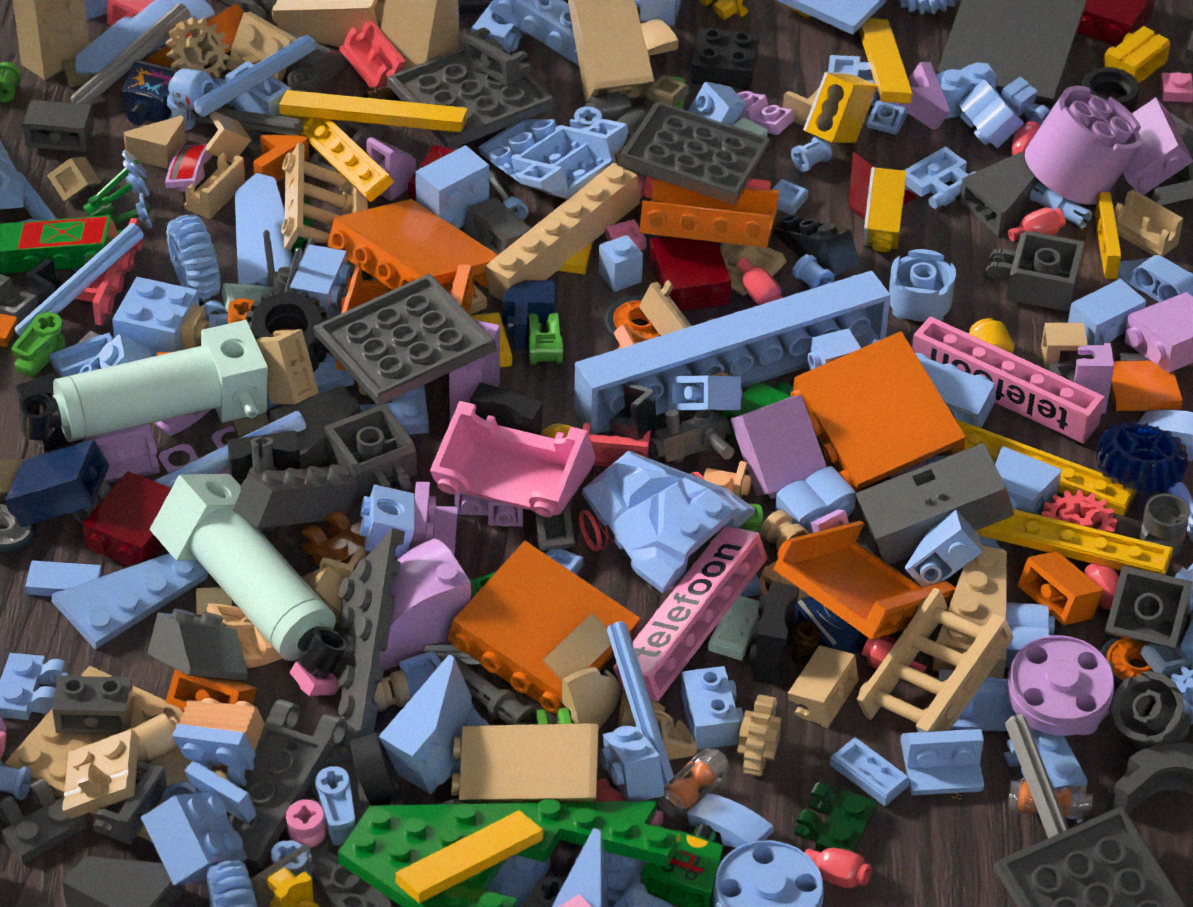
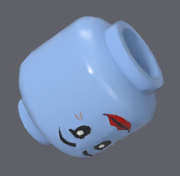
[168,69,216,110]

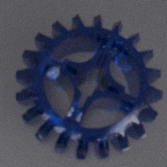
[1096,421,1188,494]

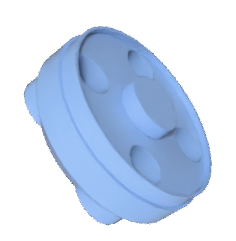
[713,840,824,907]

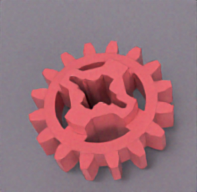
[1041,490,1117,533]

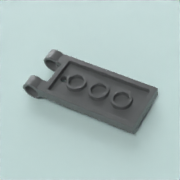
[226,699,348,869]

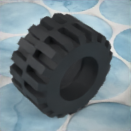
[246,289,328,372]

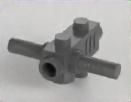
[650,409,734,463]

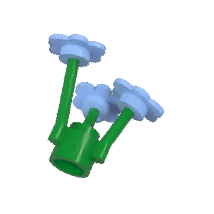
[83,149,153,228]

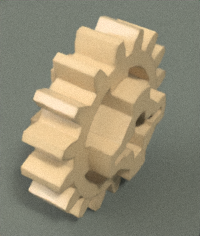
[165,17,230,79]
[737,695,782,776]

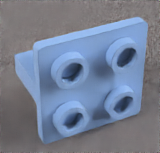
[901,729,984,795]

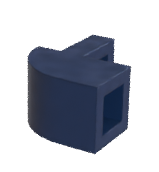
[502,280,555,348]

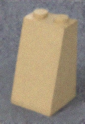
[272,0,386,47]
[381,0,459,71]
[568,0,654,103]
[452,724,598,804]

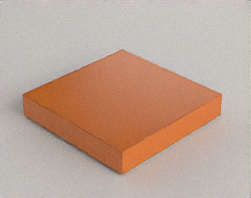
[1110,360,1183,411]

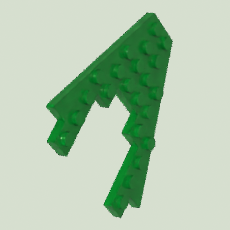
[338,799,680,907]

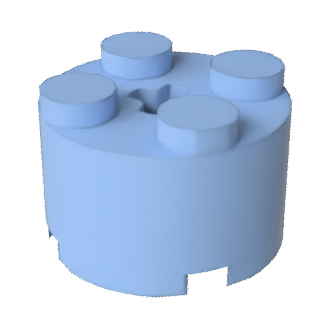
[889,249,956,322]

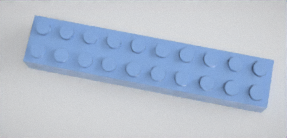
[574,270,891,435]

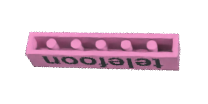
[912,316,1105,444]
[613,526,768,702]

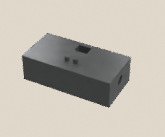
[855,443,1014,565]

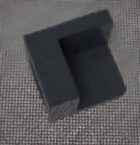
[26,258,76,306]
[609,382,657,440]

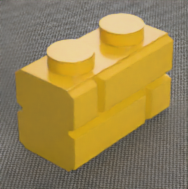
[1103,26,1171,83]

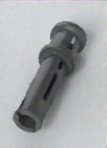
[453,656,536,725]

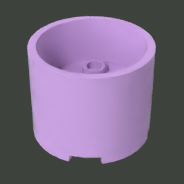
[1025,86,1144,205]

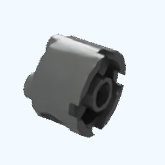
[1111,671,1192,751]

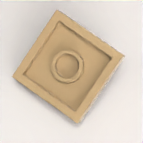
[225,12,297,82]
[62,729,139,819]

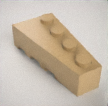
[932,545,1007,679]

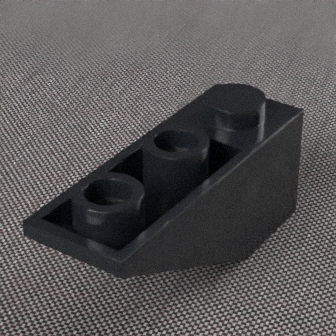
[772,214,859,276]

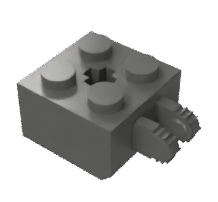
[986,231,1084,312]
[324,403,417,498]

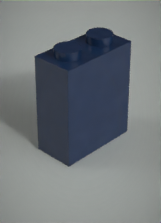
[5,439,110,527]

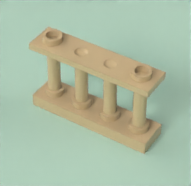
[281,142,368,272]
[856,588,1014,732]

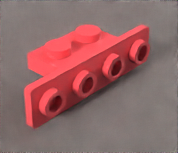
[75,218,144,325]

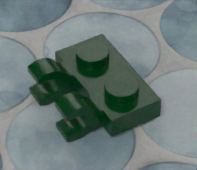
[794,782,878,853]

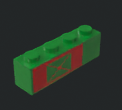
[0,215,119,274]

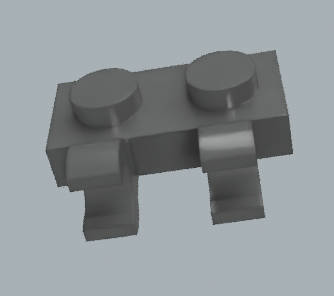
[0,778,87,864]

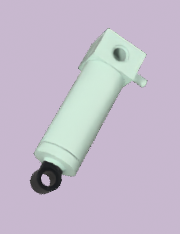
[19,320,268,442]
[149,474,347,678]

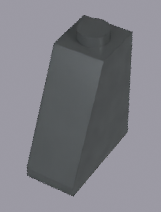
[959,152,1039,237]
[270,386,361,469]
[62,856,185,907]

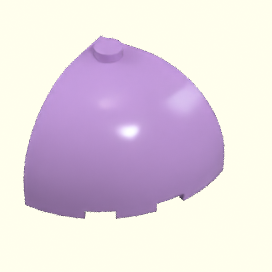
[377,539,471,670]

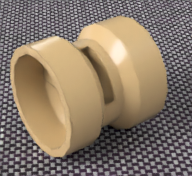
[760,510,809,550]
[372,670,411,712]

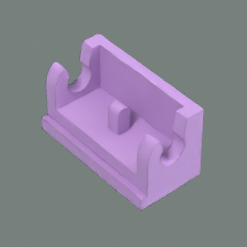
[1074,343,1114,414]
[83,424,160,483]

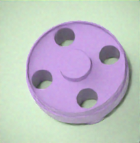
[1006,635,1114,736]

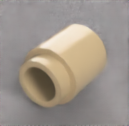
[132,713,178,762]

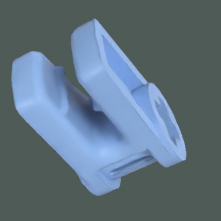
[316,766,356,845]

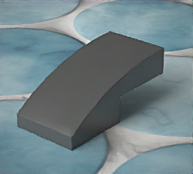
[0,274,40,323]

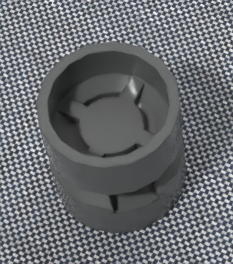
[1139,493,1190,558]

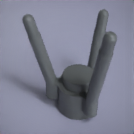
[263,230,315,294]

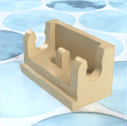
[184,152,245,219]
[1114,189,1183,257]
[639,280,701,336]
[256,329,319,404]
[788,645,859,728]

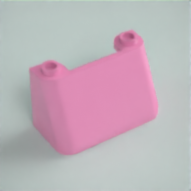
[430,401,596,518]

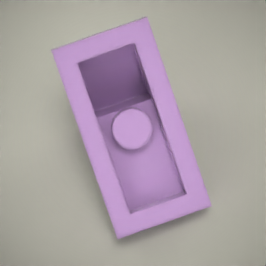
[898,62,950,129]

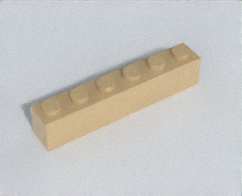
[485,163,640,301]

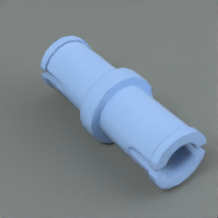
[1030,183,1092,229]

